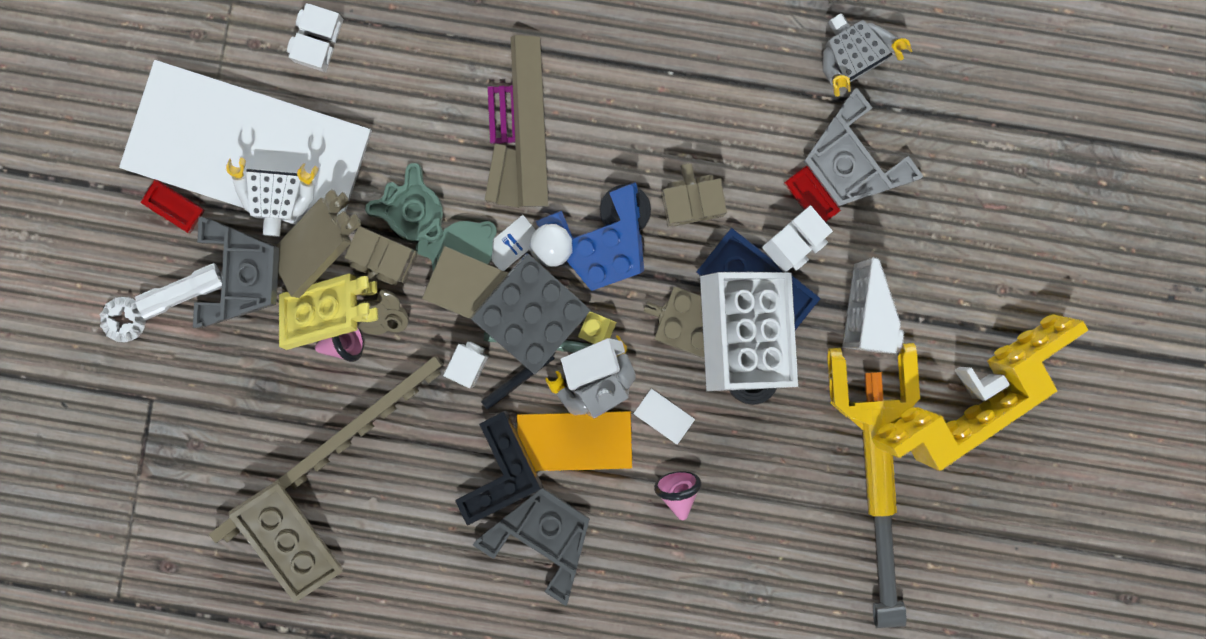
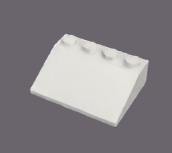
[842,258,903,353]
[700,272,798,391]

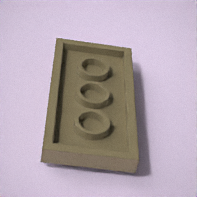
[229,480,343,603]

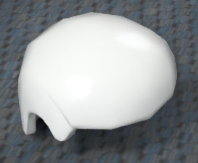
[529,224,572,267]

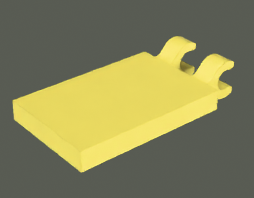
[279,273,378,350]

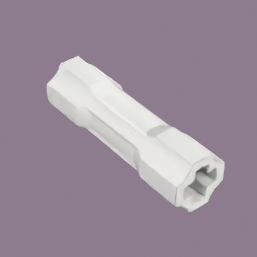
[135,263,222,320]

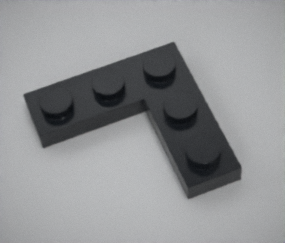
[455,411,544,526]

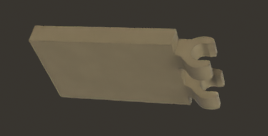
[276,190,361,298]
[422,246,509,319]

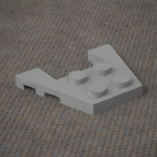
[804,88,924,206]

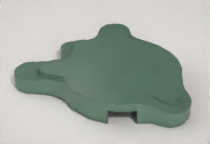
[365,163,443,243]
[416,221,497,270]

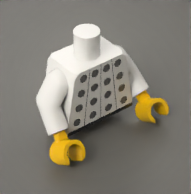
[226,157,319,236]

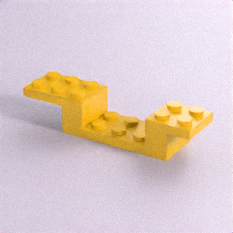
[871,315,1088,471]

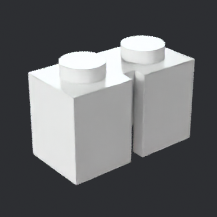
[287,3,343,72]
[762,205,833,273]
[444,342,489,388]

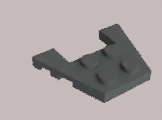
[193,217,279,328]
[473,488,590,606]

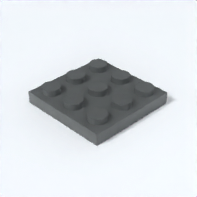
[470,253,591,375]

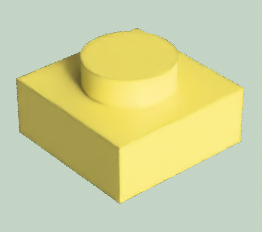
[578,311,617,344]

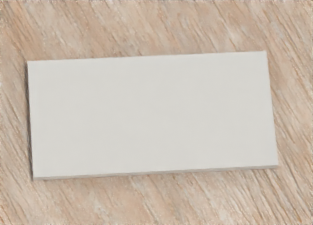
[119,60,372,225]

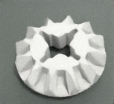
[99,297,146,342]

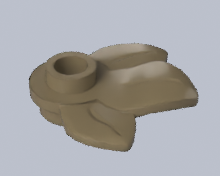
[357,289,409,335]

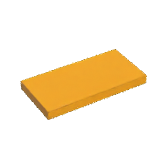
[517,411,632,471]

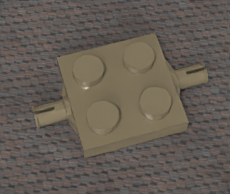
[643,286,705,359]

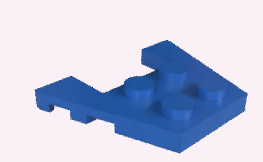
[536,182,644,291]

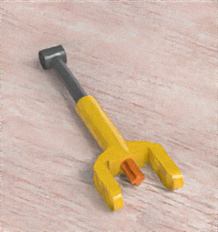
[827,343,920,628]

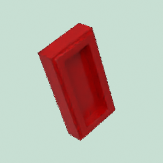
[783,166,841,222]
[140,180,205,234]

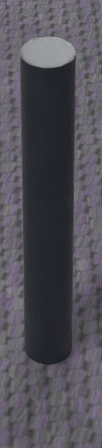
[481,355,555,410]

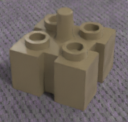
[661,163,727,227]
[345,226,418,286]

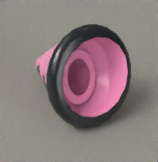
[315,325,364,362]
[654,471,702,520]

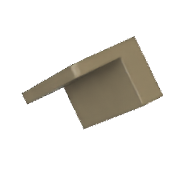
[485,144,519,208]

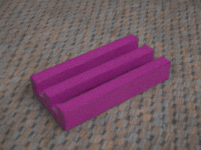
[487,85,515,144]

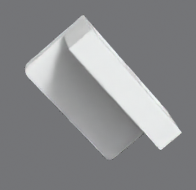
[561,338,625,391]
[955,367,1010,400]

